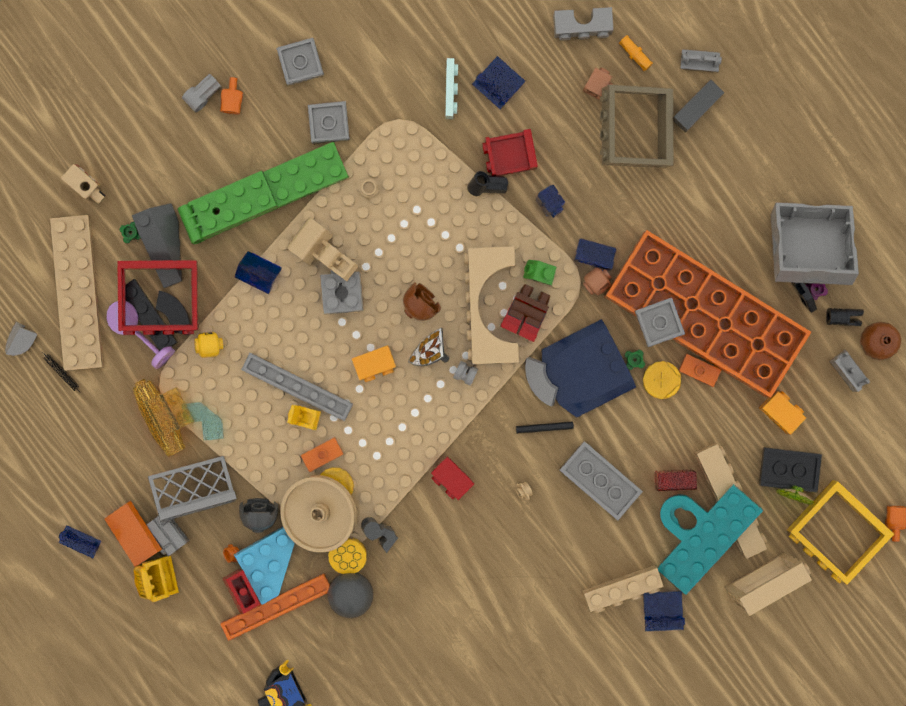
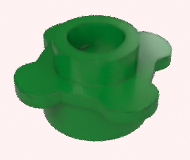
[119,222,141,243]
[625,350,645,370]

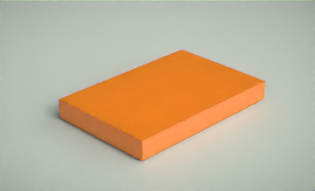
[104,501,162,566]

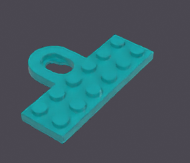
[657,484,763,595]

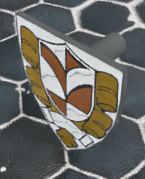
[408,328,449,367]

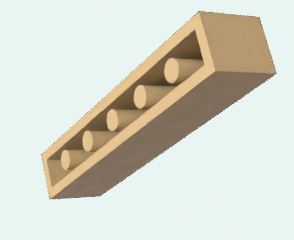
[694,443,767,559]

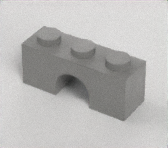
[553,7,613,41]

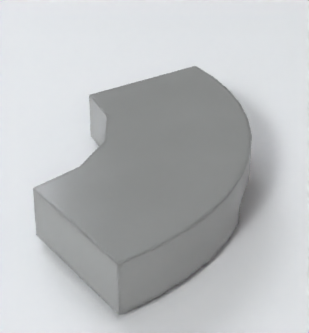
[525,357,558,406]

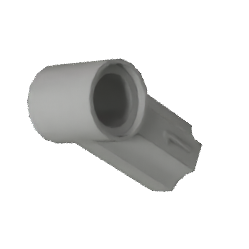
[182,74,222,112]

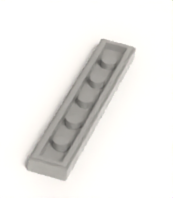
[241,353,353,421]

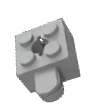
[320,270,364,315]

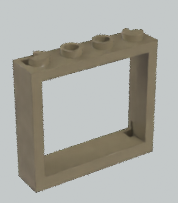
[600,85,673,168]

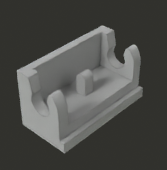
[829,350,870,392]

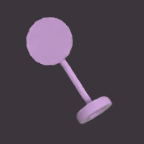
[106,301,175,369]

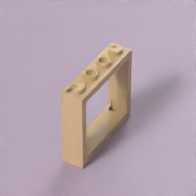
[725,553,812,616]

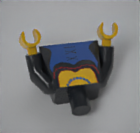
[258,660,312,706]

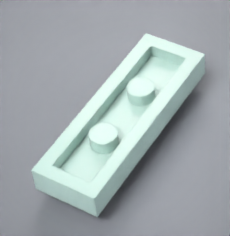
[446,58,458,119]

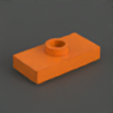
[678,354,721,387]
[301,437,344,472]

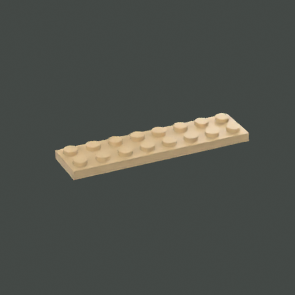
[50,215,104,371]

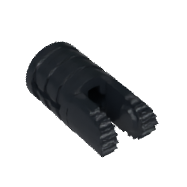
[826,308,864,326]

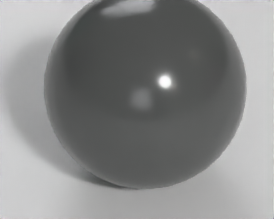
[328,573,373,618]

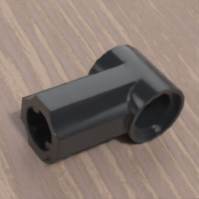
[467,171,508,196]

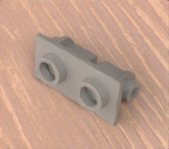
[680,49,722,72]

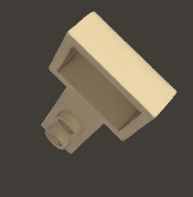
[286,217,358,281]

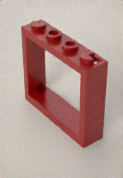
[117,260,198,335]

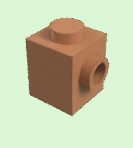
[583,67,613,100]

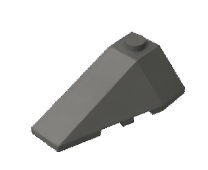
[132,203,182,288]

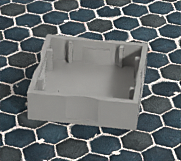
[771,203,859,285]

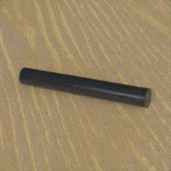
[516,421,574,434]

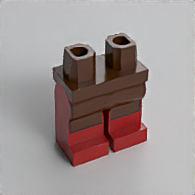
[500,284,550,342]

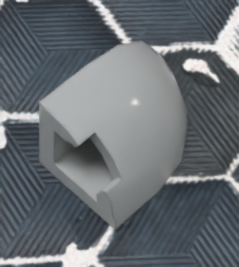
[5,322,37,356]

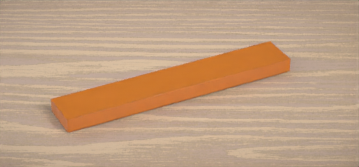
[220,573,330,641]

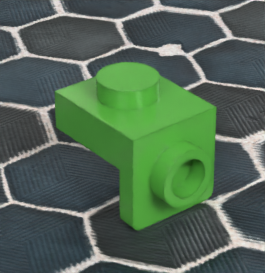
[523,260,557,285]

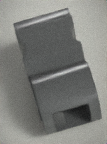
[361,517,398,553]

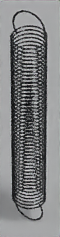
[42,352,81,393]

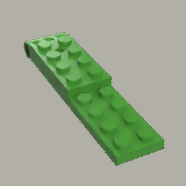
[177,142,349,245]

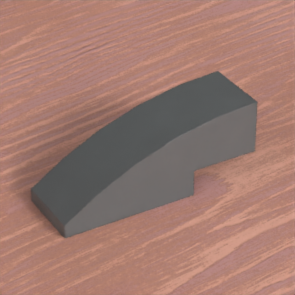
[673,80,724,133]

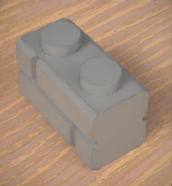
[147,516,190,557]

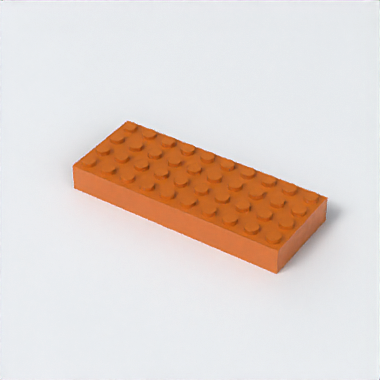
[604,230,811,398]

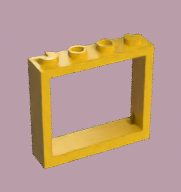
[787,480,894,585]

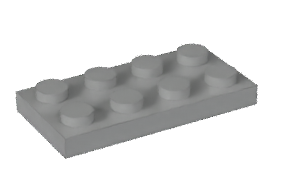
[559,441,643,520]

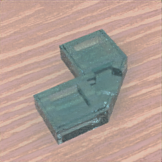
[181,402,224,440]

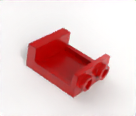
[482,129,538,176]

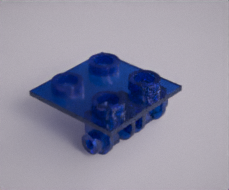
[472,56,526,110]
[643,591,685,632]

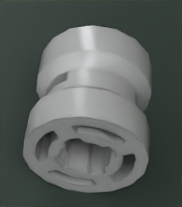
[453,361,478,386]

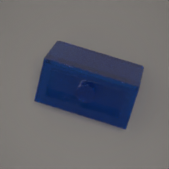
[574,239,616,270]
[235,251,282,294]

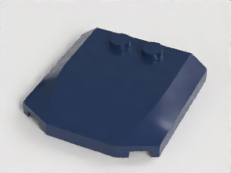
[542,319,636,418]

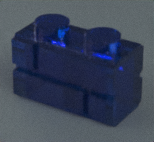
[536,185,565,218]

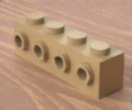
[582,565,664,613]

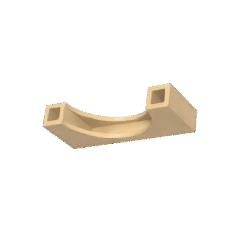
[464,246,519,364]

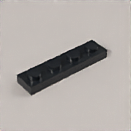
[126,279,178,351]

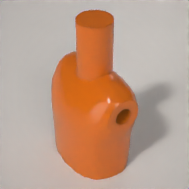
[220,77,243,115]
[885,506,906,542]

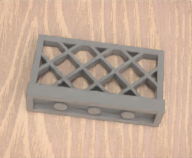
[148,456,237,523]

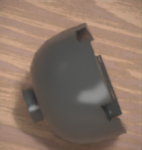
[239,498,278,533]

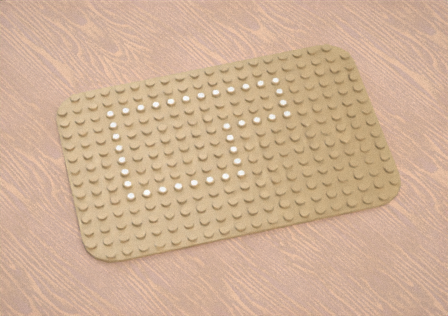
[159,119,581,542]

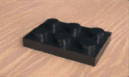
[759,447,822,493]

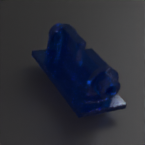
[58,525,101,558]

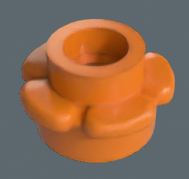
[223,544,239,563]

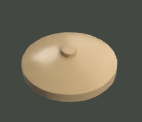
[280,475,357,552]

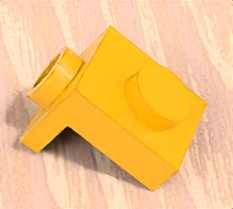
[287,405,321,430]

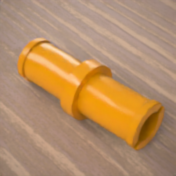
[619,35,653,72]

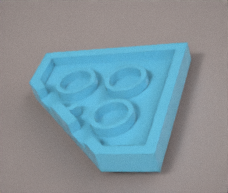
[234,526,295,605]

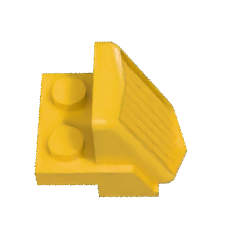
[133,555,179,602]

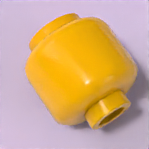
[194,332,223,358]

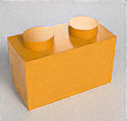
[352,345,396,383]
[759,391,806,435]

